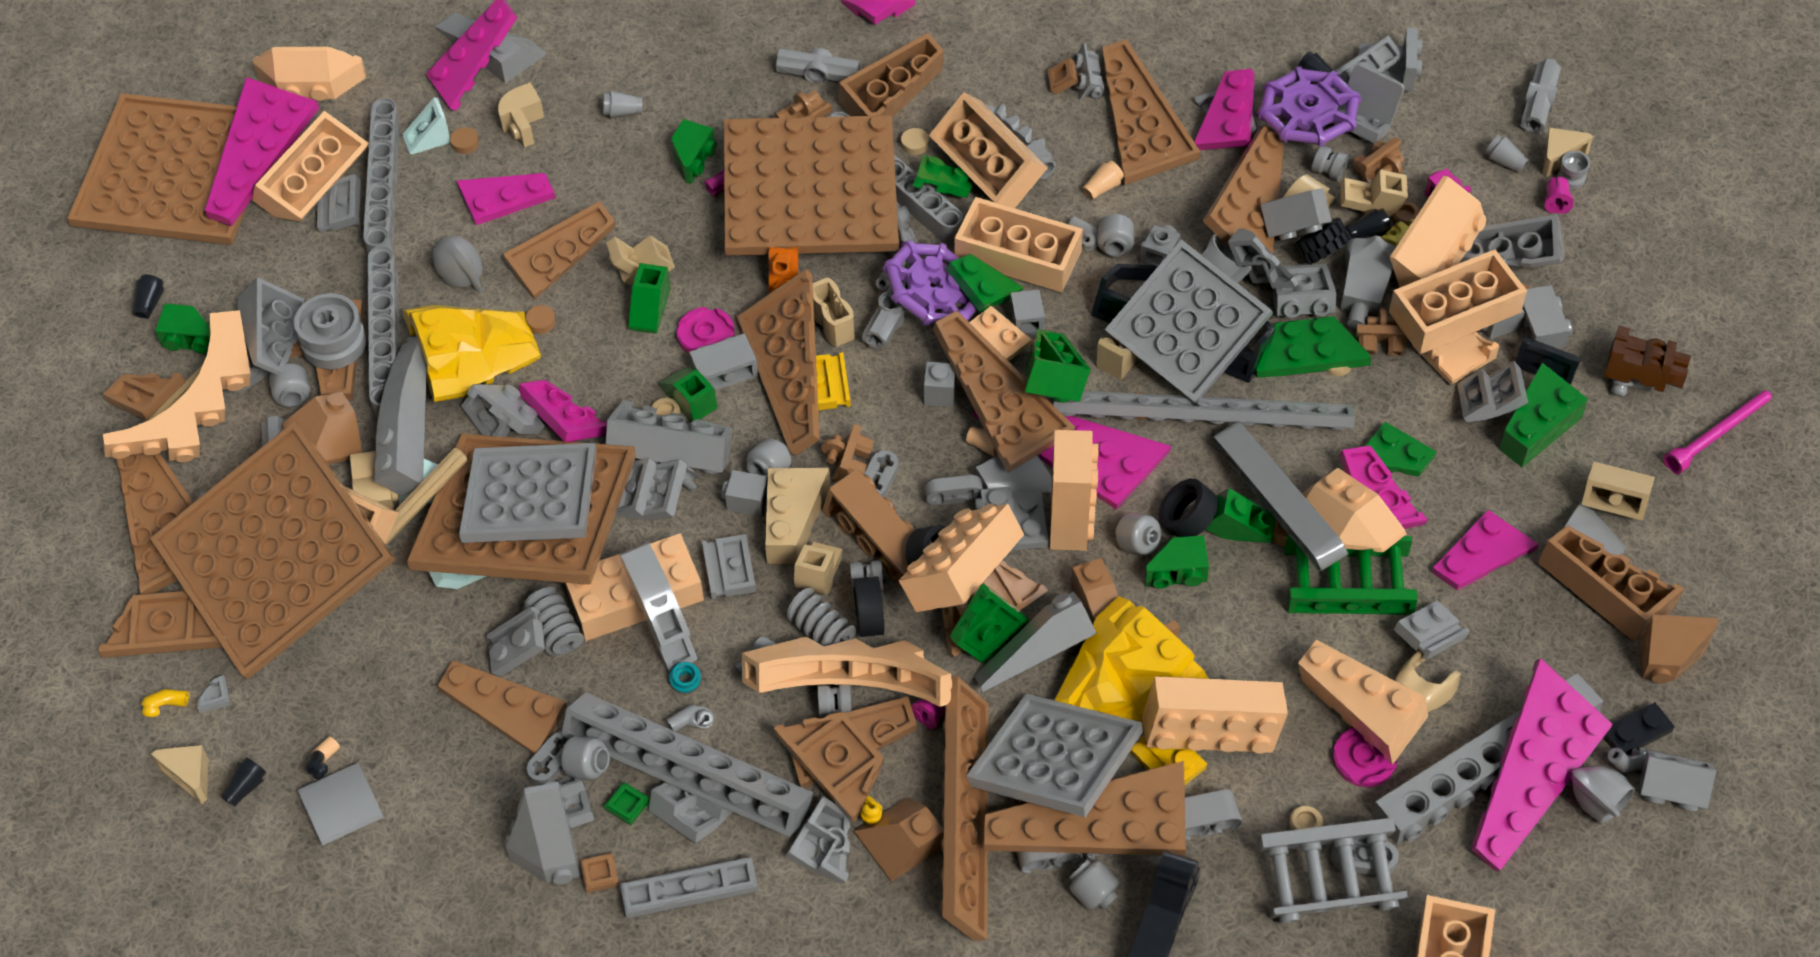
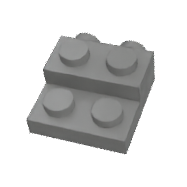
[1272,264,1336,318]
[975,487,1049,550]

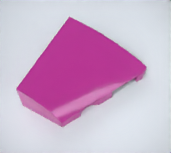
[842,0,915,25]

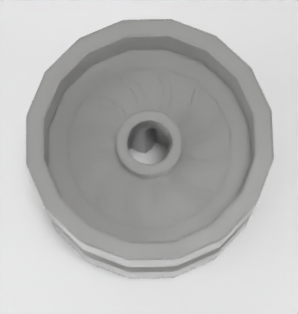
[294,293,366,370]

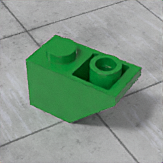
[671,119,717,184]
[628,263,671,334]
[155,303,210,354]
[659,368,718,421]
[1206,488,1276,543]
[1145,535,1209,589]

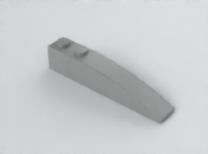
[374,337,427,496]

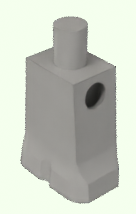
[1341,236,1396,330]

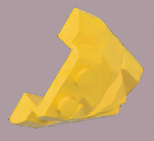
[403,305,541,402]
[1054,596,1209,726]

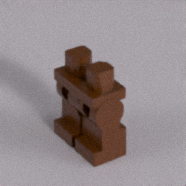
[1604,325,1691,392]

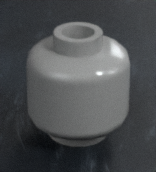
[1097,214,1134,257]
[269,363,310,407]
[747,438,791,476]
[1115,513,1161,555]
[559,736,610,780]
[1069,859,1119,910]

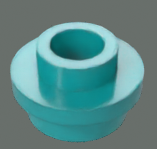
[669,662,701,693]

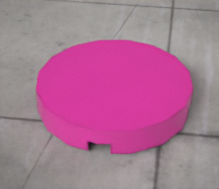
[677,307,735,354]
[1332,728,1398,787]

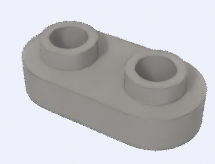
[1330,839,1399,875]

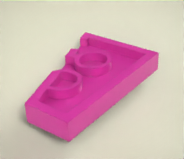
[1194,69,1255,150]
[457,173,556,225]
[518,380,607,442]
[1339,445,1428,529]
[1432,510,1539,590]

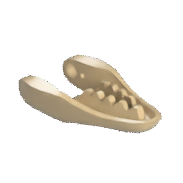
[1394,649,1461,712]

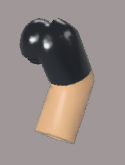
[305,736,340,779]

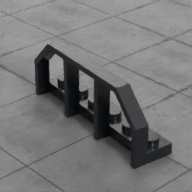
[1091,264,1275,383]

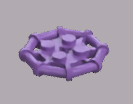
[1258,66,1362,147]
[883,240,977,326]

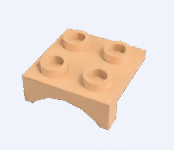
[969,306,1032,361]
[1413,332,1499,385]

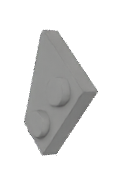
[467,384,545,434]

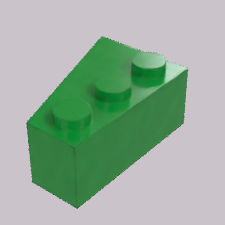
[1025,329,1091,403]
[1499,363,1588,468]

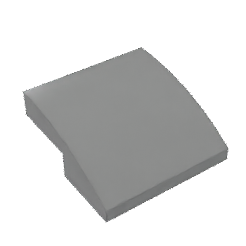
[1457,361,1528,422]
[615,458,687,520]
[298,763,384,846]

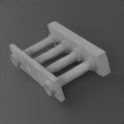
[1256,818,1408,924]

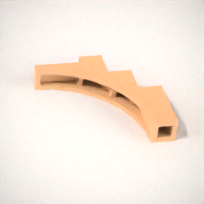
[103,310,250,462]
[742,637,952,707]

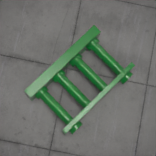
[1284,535,1418,615]

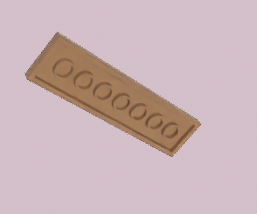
[940,676,989,940]

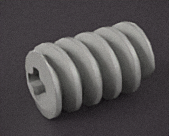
[524,587,584,656]
[787,587,857,646]

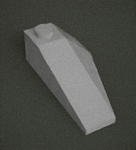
[505,782,580,885]

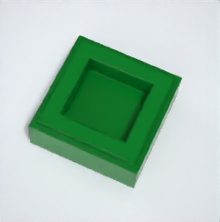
[604,782,650,826]

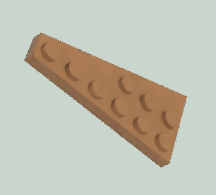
[1102,39,1200,185]
[1203,125,1284,254]
[737,269,820,455]
[933,311,1075,473]
[117,453,194,595]
[984,761,1186,856]

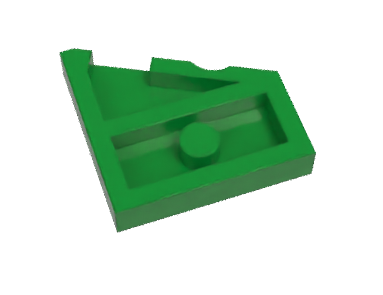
[912,155,973,198]
[946,254,1024,312]
[1365,421,1437,477]

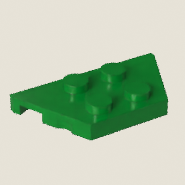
[1256,316,1371,378]
[950,583,1032,663]

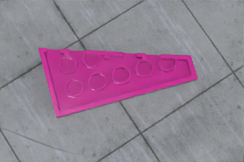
[205,77,319,226]
[974,410,1171,510]
[1470,658,1613,871]

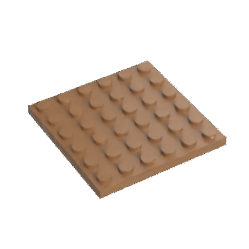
[67,93,248,245]
[724,115,899,256]
[150,421,396,679]
[407,434,636,585]

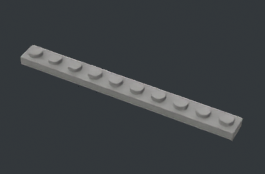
[1053,391,1355,430]

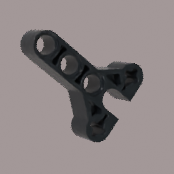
[1129,849,1201,957]

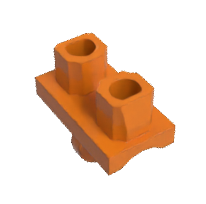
[769,247,799,294]

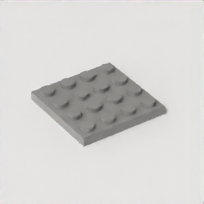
[1105,239,1273,404]
[459,443,597,543]
[966,694,1143,818]

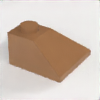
[281,392,363,464]
[1639,614,1718,683]
[854,797,944,881]

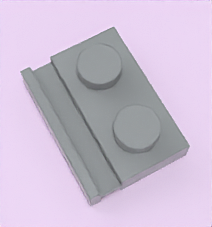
[317,174,361,233]
[702,534,756,599]
[1393,601,1470,660]
[487,606,545,676]

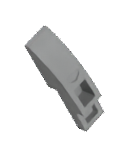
[619,542,698,673]

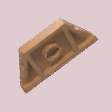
[942,560,1048,658]
[99,591,222,658]
[773,712,884,823]

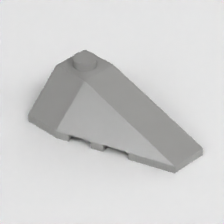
[435,13,546,84]
[1461,214,1565,267]
[238,277,307,375]
[974,592,1097,692]

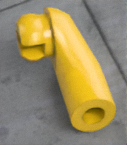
[141,689,190,717]
[861,795,882,824]

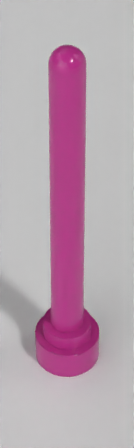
[1663,390,1772,475]

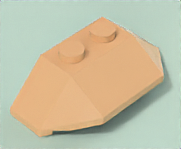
[252,47,366,101]
[1302,468,1406,552]

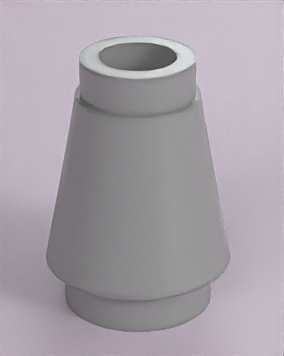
[602,90,642,118]
[1485,135,1529,173]

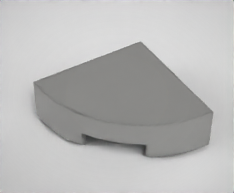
[197,675,231,713]

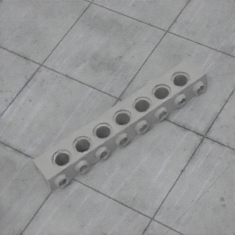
[1372,673,1603,845]
[562,692,813,837]

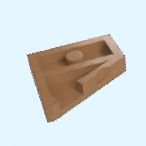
[102,373,185,420]

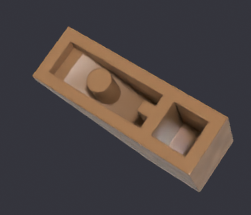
[1071,558,1118,625]

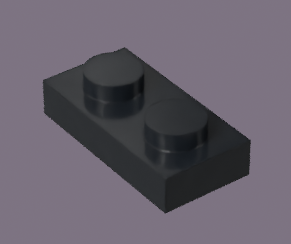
[1515,337,1581,385]
[1604,702,1675,755]

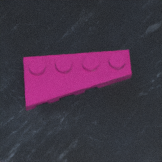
[426,0,518,111]

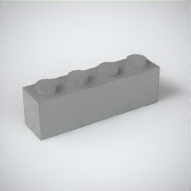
[606,400,732,474]

